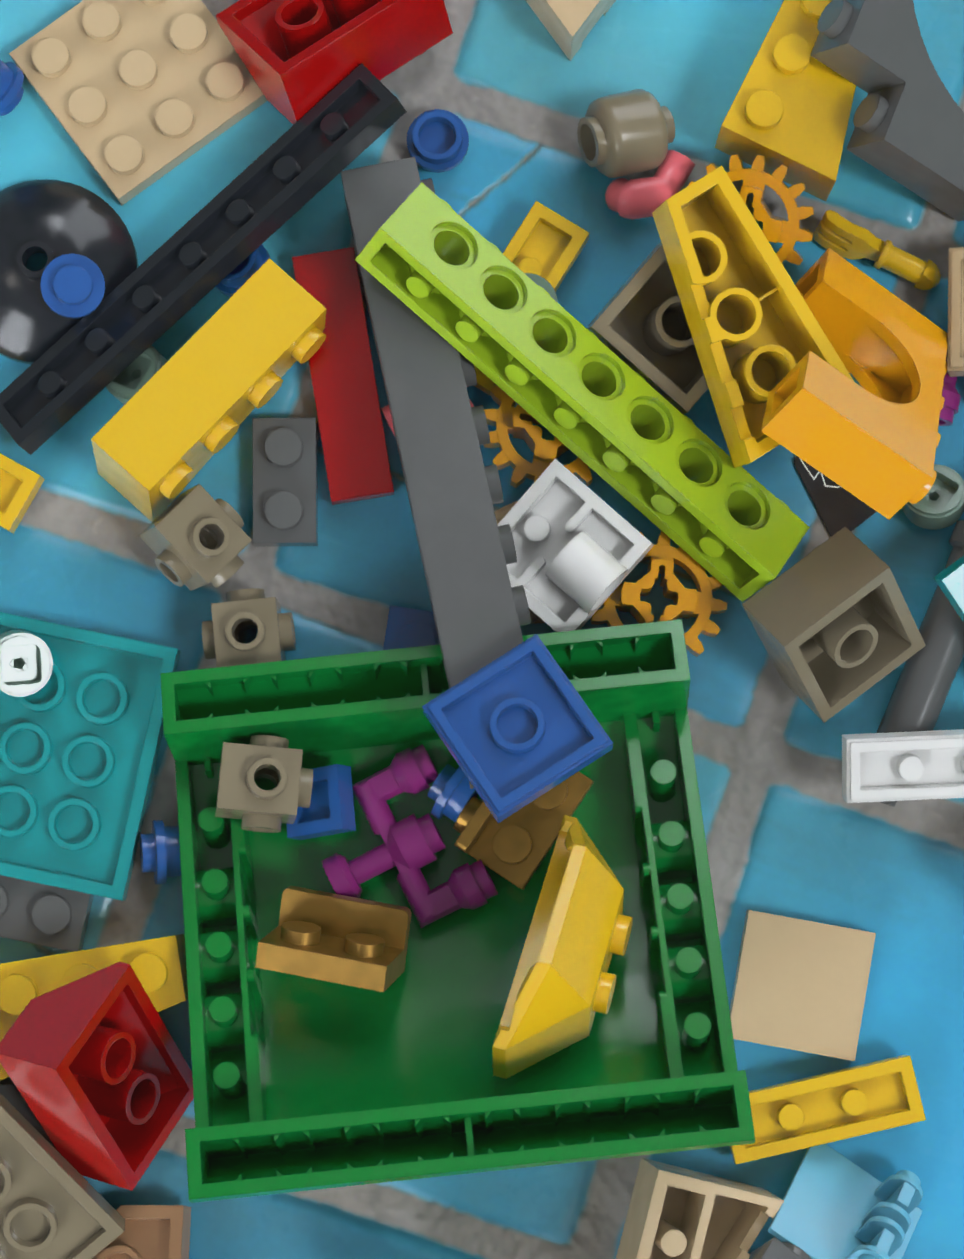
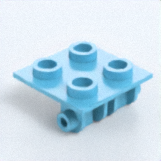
[767,1144,923,1259]

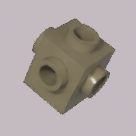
[139,484,252,591]
[202,588,296,667]
[215,735,313,833]

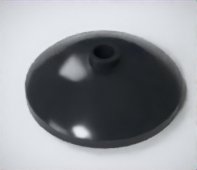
[0,179,139,365]

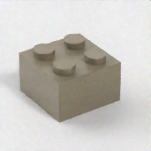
[586,242,708,414]
[742,527,926,723]

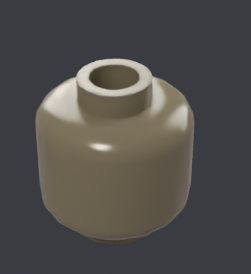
[577,89,675,178]

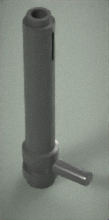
[876,520,964,807]

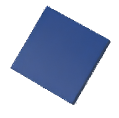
[422,634,613,823]

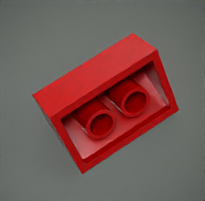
[215,0,453,125]
[0,962,194,1191]

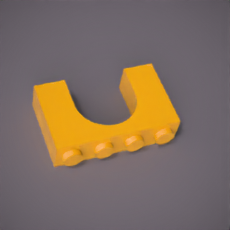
[761,248,948,520]

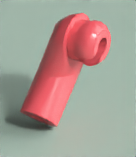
[605,150,695,220]

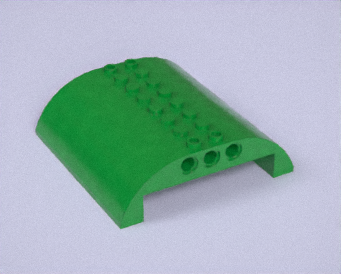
[160,619,755,1203]

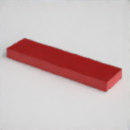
[292,247,395,505]

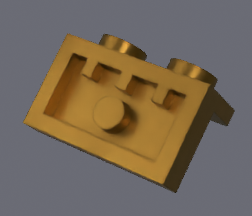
[453,771,594,890]
[255,886,411,992]

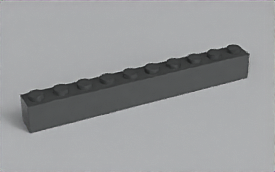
[341,157,531,789]

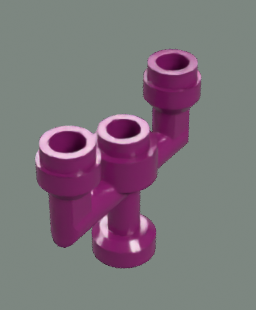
[321,744,498,929]

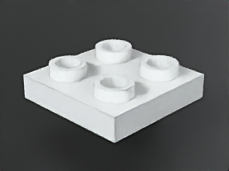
[497,459,654,632]

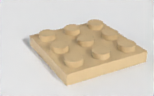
[9,0,268,206]

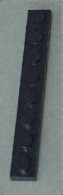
[0,63,407,455]

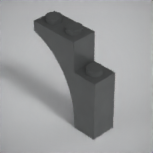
[811,0,964,221]

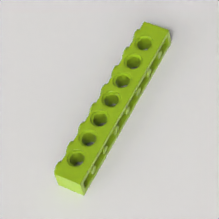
[355,182,810,602]

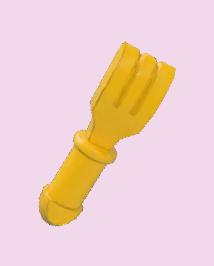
[814,210,941,290]

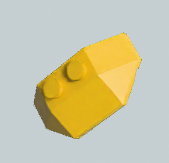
[492,815,633,1079]

